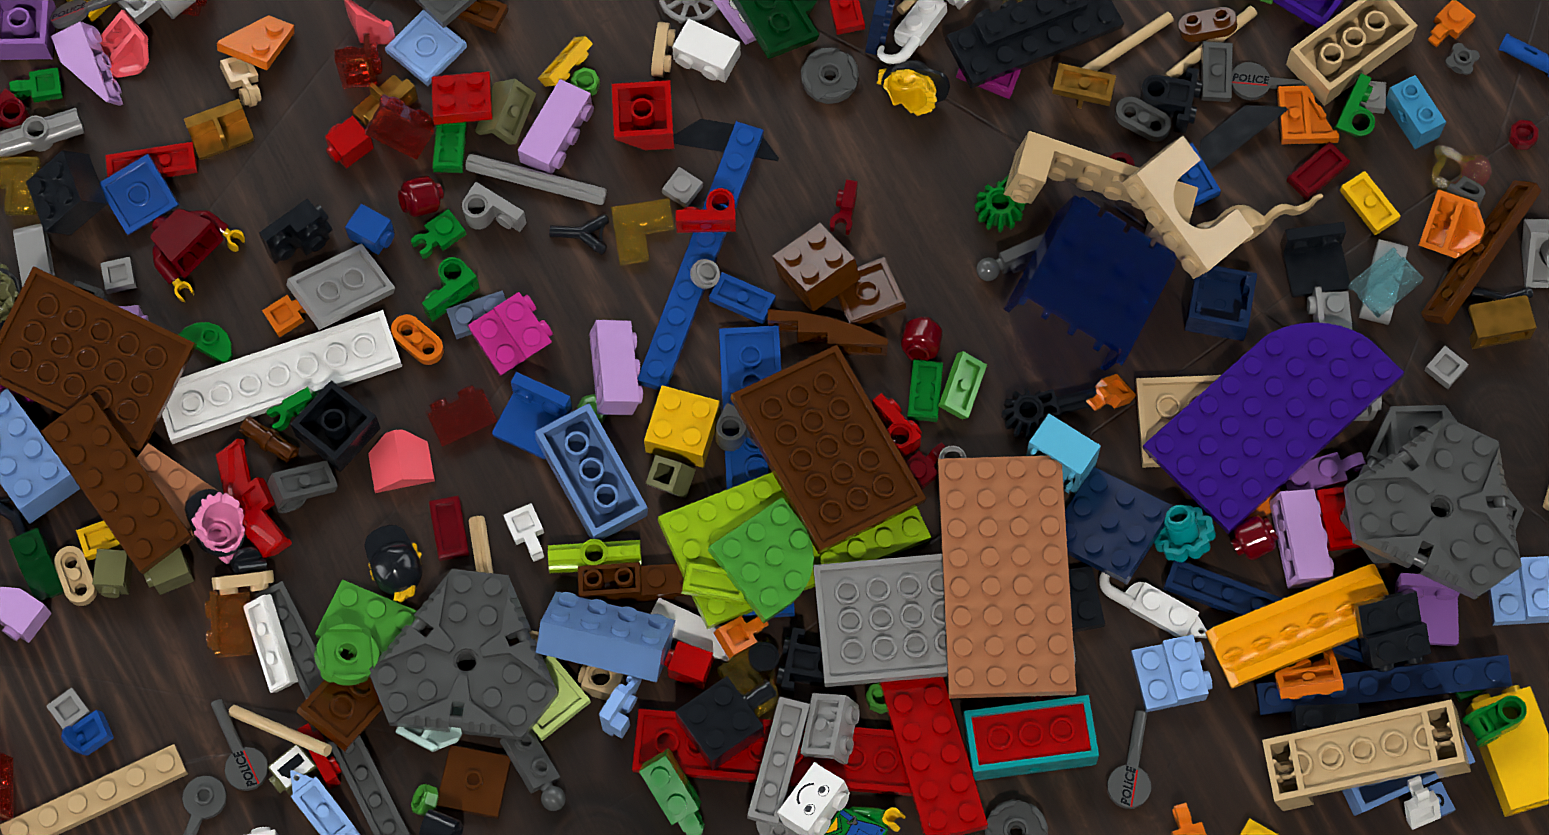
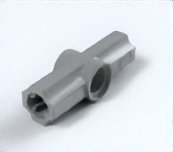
[0,108,84,160]

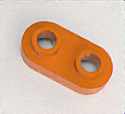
[391,314,444,365]

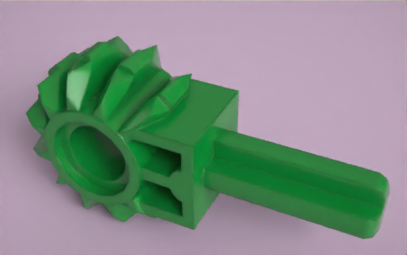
[974,175,1027,233]

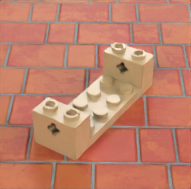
[1003,131,1198,251]
[1262,699,1471,811]

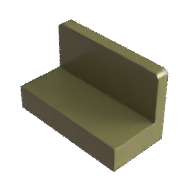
[475,79,536,145]

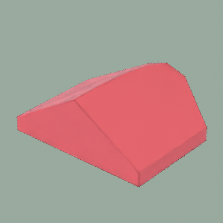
[344,0,396,45]
[100,9,149,79]
[368,430,435,493]

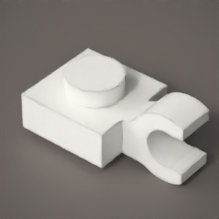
[503,503,544,562]
[1404,775,1441,830]

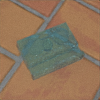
[1348,247,1424,318]

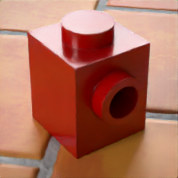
[325,115,374,169]
[664,641,714,689]

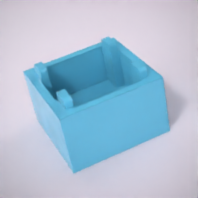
[1026,414,1101,494]

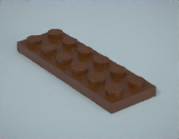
[41,394,193,574]

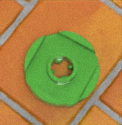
[314,624,379,685]

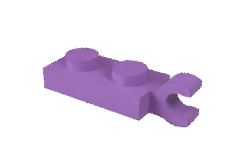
[1283,452,1366,492]

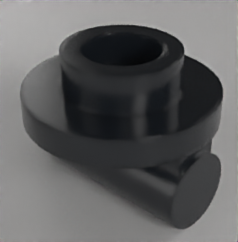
[231,547,267,575]

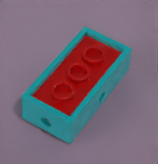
[962,695,1099,781]

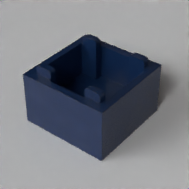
[1185,266,1257,341]

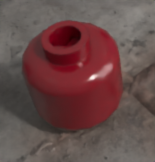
[397,176,444,217]
[901,317,943,361]
[1231,515,1279,560]

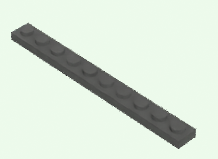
[255,581,410,835]

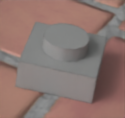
[1359,81,1386,114]
[662,167,703,208]
[101,257,137,294]
[1424,346,1469,389]
[46,687,91,729]

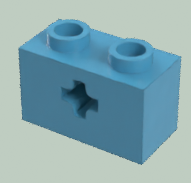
[1386,75,1446,149]

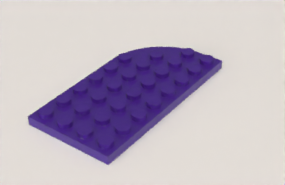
[1143,322,1404,534]

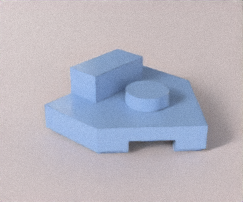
[599,675,642,738]

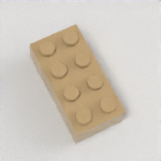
[1286,0,1418,106]

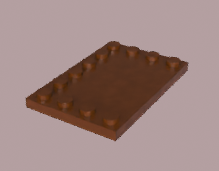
[0,266,197,452]
[730,345,927,554]

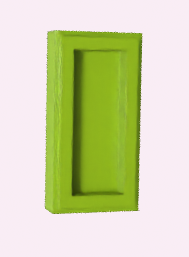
[681,561,745,605]

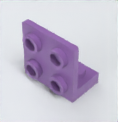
[1395,573,1460,646]

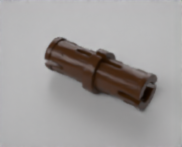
[239,416,300,464]

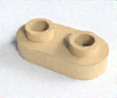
[651,22,675,78]
[54,546,97,606]
[211,570,274,595]

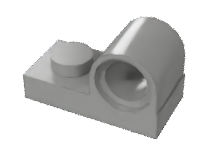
[462,182,527,232]

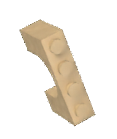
[1122,136,1254,279]

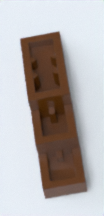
[768,309,888,356]

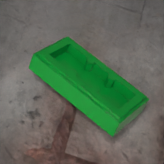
[433,122,467,173]
[907,359,943,422]

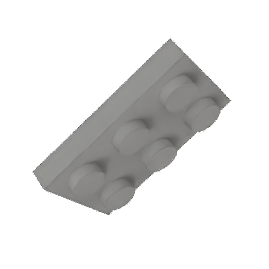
[286,243,395,330]

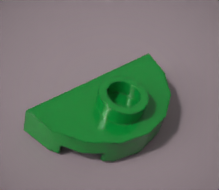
[178,322,233,364]

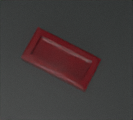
[1287,142,1350,201]
[429,495,469,561]

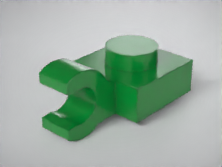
[9,67,63,103]
[266,387,318,431]

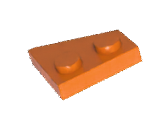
[217,15,294,70]
[1277,86,1339,144]
[1275,649,1344,699]

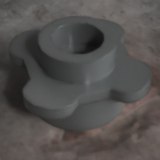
[1445,43,1480,75]

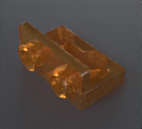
[205,590,254,658]

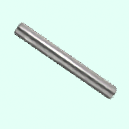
[465,154,607,205]

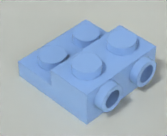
[1488,556,1549,626]
[1130,635,1212,712]

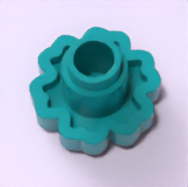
[1154,505,1216,562]

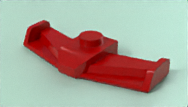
[216,438,292,558]

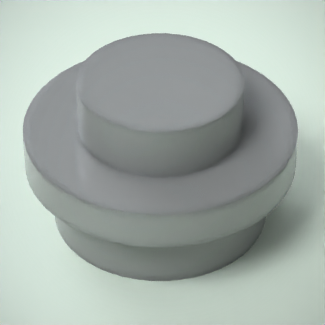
[690,259,720,289]

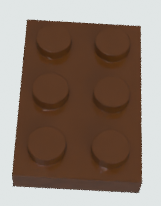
[297,653,383,751]

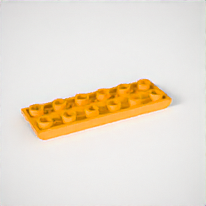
[1205,564,1389,689]

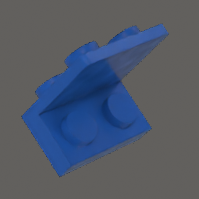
[492,372,573,459]

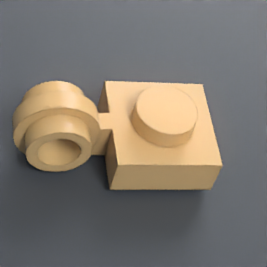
[220,57,261,107]

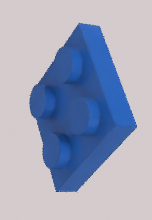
[100,154,180,235]

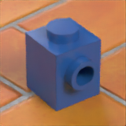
[345,204,395,255]

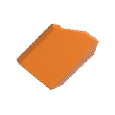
[1418,189,1485,258]

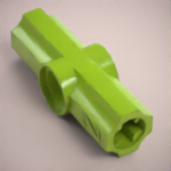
[548,539,642,573]

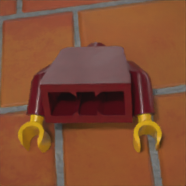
[150,209,245,302]

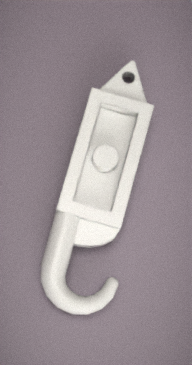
[877,0,947,64]
[1099,572,1207,638]

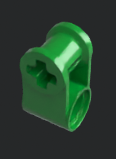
[1462,695,1527,748]

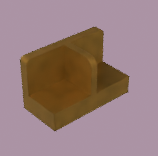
[1052,63,1116,109]
[352,75,418,136]
[184,99,254,160]
[1468,295,1537,349]

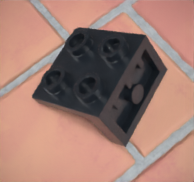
[1280,222,1351,298]

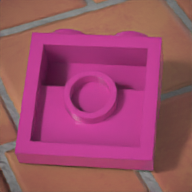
[467,292,553,376]

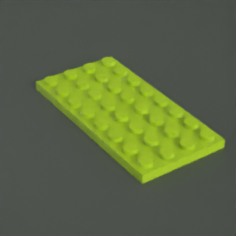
[658,472,931,630]

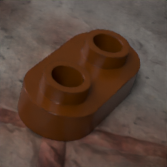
[1179,7,1238,42]

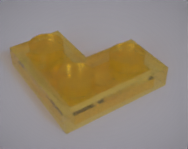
[0,157,40,215]
[611,198,674,265]

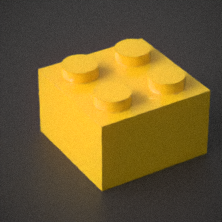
[644,385,721,468]

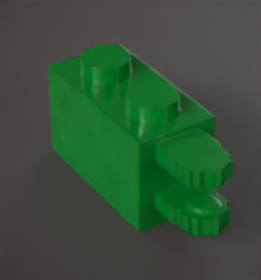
[639,748,705,835]

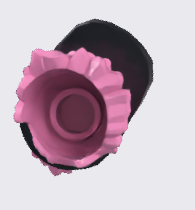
[184,489,245,564]

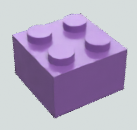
[0,0,57,60]

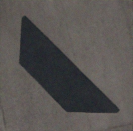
[1199,105,1288,171]
[674,119,779,161]

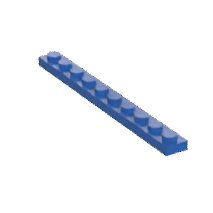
[637,121,764,391]

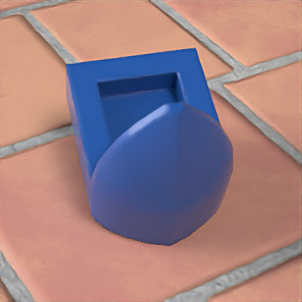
[61,710,114,756]

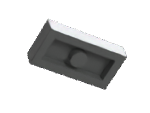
[1200,41,1233,102]

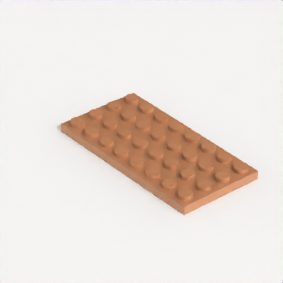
[938,456,1076,699]

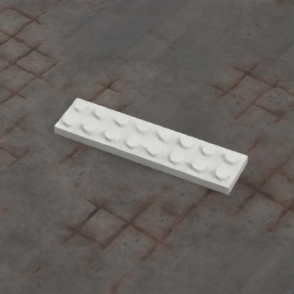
[162,310,402,444]

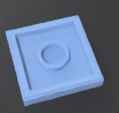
[385,9,467,86]

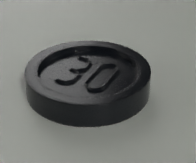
[748,642,779,673]

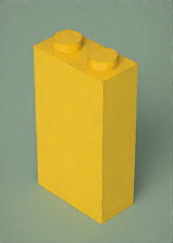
[1465,685,1549,817]

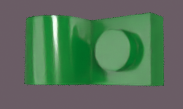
[1334,73,1375,138]
[422,257,480,322]

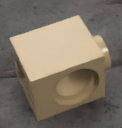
[578,665,628,701]

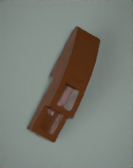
[578,562,691,602]

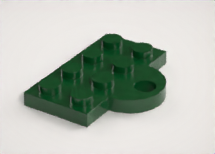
[732,0,820,59]

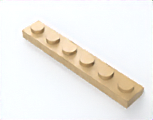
[0,744,188,835]

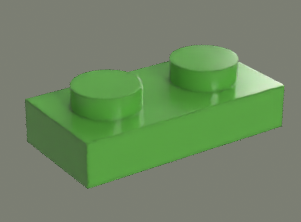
[938,351,987,420]

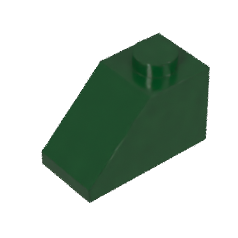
[9,528,64,603]

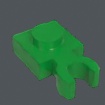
[411,209,467,259]

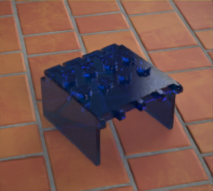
[1004,195,1177,371]

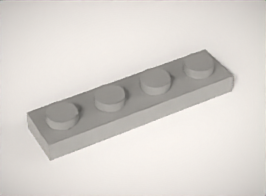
[747,697,810,826]

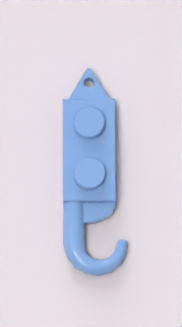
[290,770,361,835]

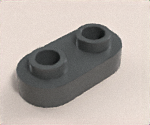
[1115,97,1171,142]

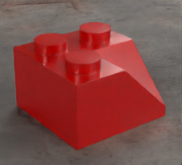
[612,80,674,150]

